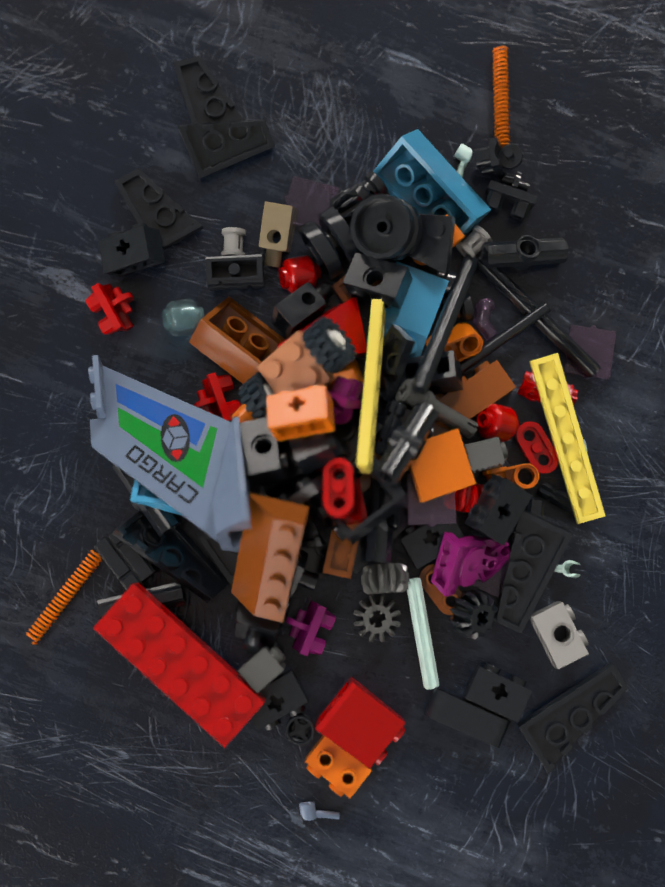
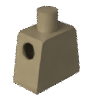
[259,201,298,268]

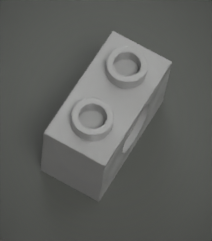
[529,601,589,669]

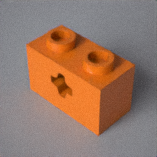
[267,385,335,441]

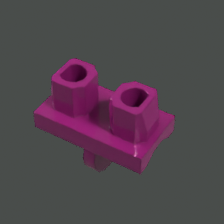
[327,376,364,424]
[285,601,336,656]

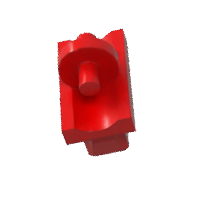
[85,283,134,334]
[193,372,241,421]

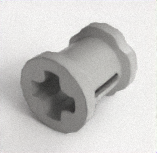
[456,225,493,258]
[221,227,246,256]

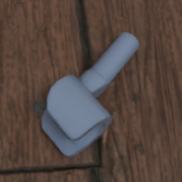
[299,801,340,821]

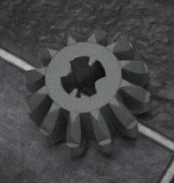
[361,563,410,595]
[353,594,401,642]

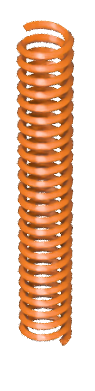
[492,46,511,147]
[26,550,102,645]

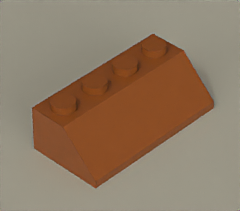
[189,297,285,384]
[231,493,309,622]

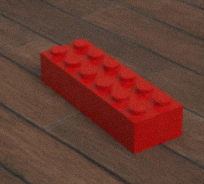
[93,582,266,748]

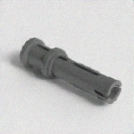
[395,379,478,439]

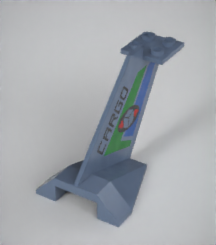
[88,355,252,552]

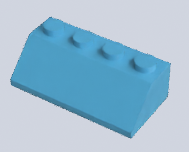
[373,129,491,235]

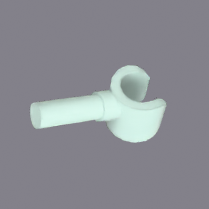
[454,144,472,177]
[554,560,580,578]

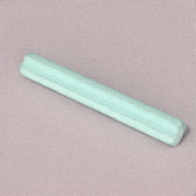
[407,577,440,689]

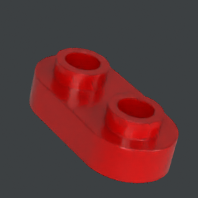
[515,421,559,474]
[323,458,355,519]

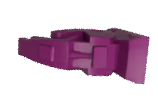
[431,532,511,597]

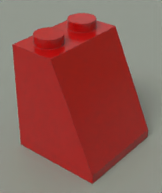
[277,297,367,358]
[315,676,406,769]

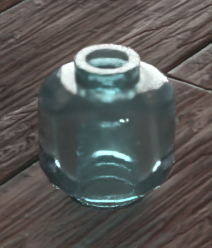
[162,299,204,337]

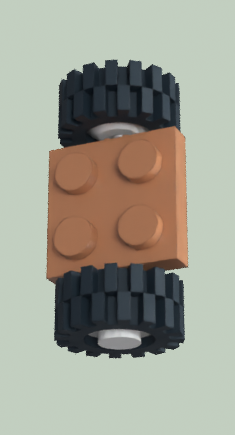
[239,316,357,419]

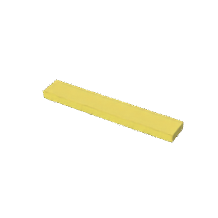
[357,299,386,474]
[529,353,605,524]

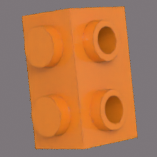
[305,735,372,798]

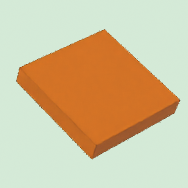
[409,429,476,502]

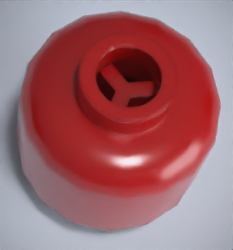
[278,255,321,294]
[477,403,519,442]

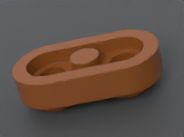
[419,564,462,615]

